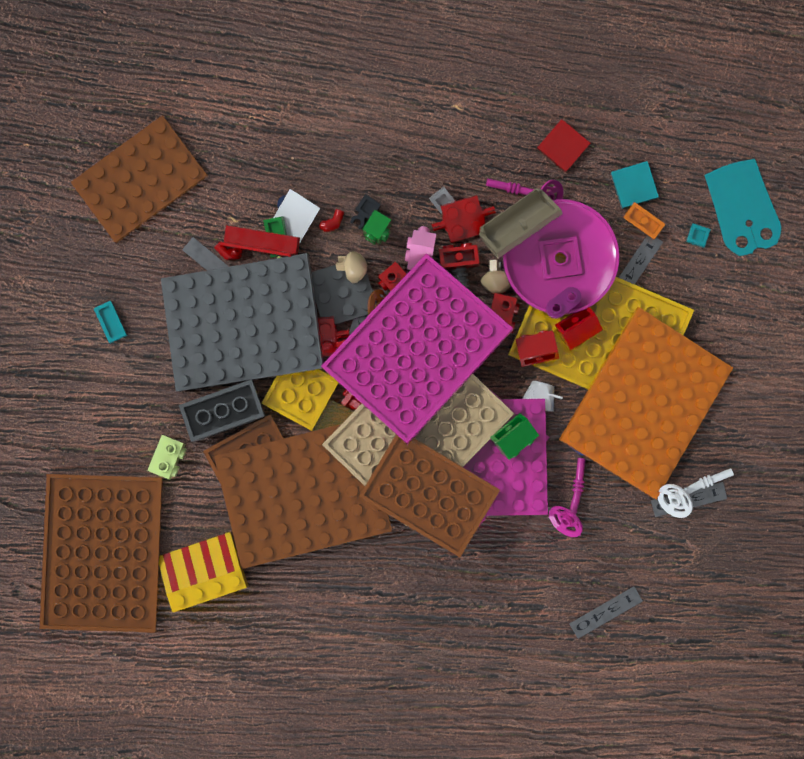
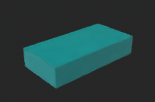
[93,301,128,343]

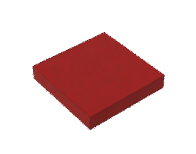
[537,119,591,173]

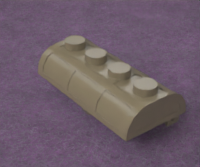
[479,188,562,259]

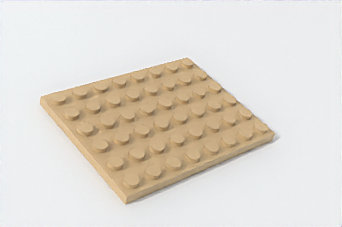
[322,374,514,526]

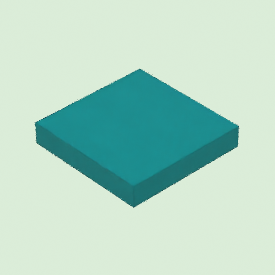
[611,161,659,209]

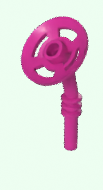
[486,178,564,200]
[549,458,585,537]

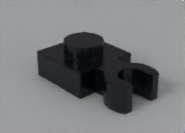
[350,194,382,229]

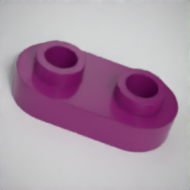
[546,287,581,319]

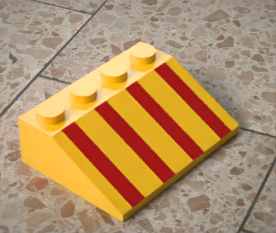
[159,532,249,613]

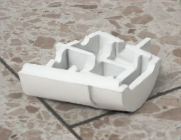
[522,381,563,412]

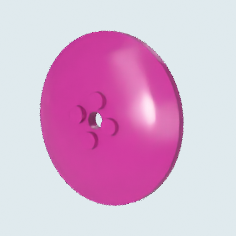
[503,199,619,314]

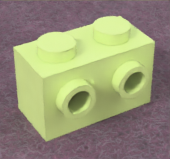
[147,435,187,480]

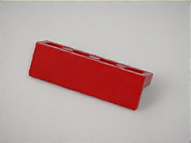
[219,225,300,257]

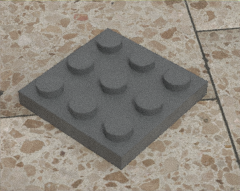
[311,265,376,325]

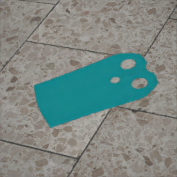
[704,159,781,256]

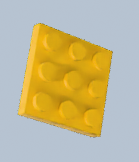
[262,369,339,431]

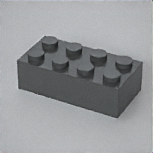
[179,379,266,442]

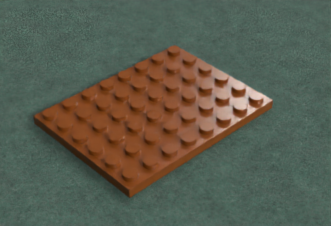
[214,424,392,569]
[39,474,163,633]

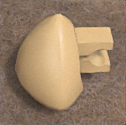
[336,251,367,284]
[481,260,511,294]

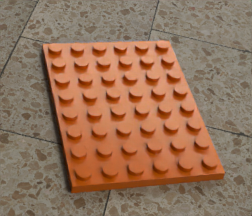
[559,307,733,500]

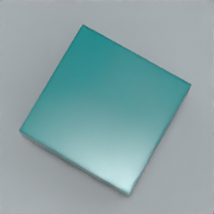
[686,223,711,248]

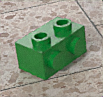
[363,210,392,245]
[490,413,539,460]

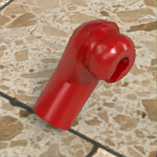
[319,209,345,232]
[214,243,242,260]

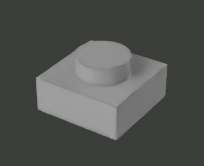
[429,187,455,214]

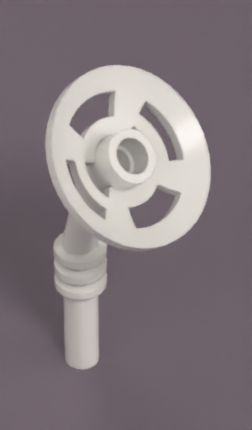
[658,468,734,518]

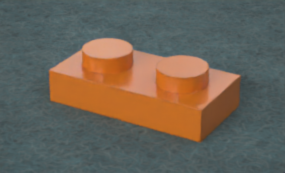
[623,202,665,240]

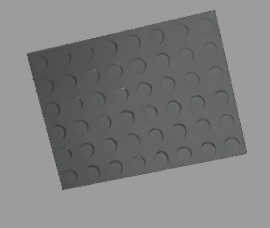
[161,253,324,392]

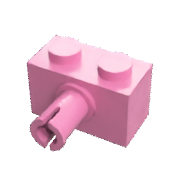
[405,226,436,270]

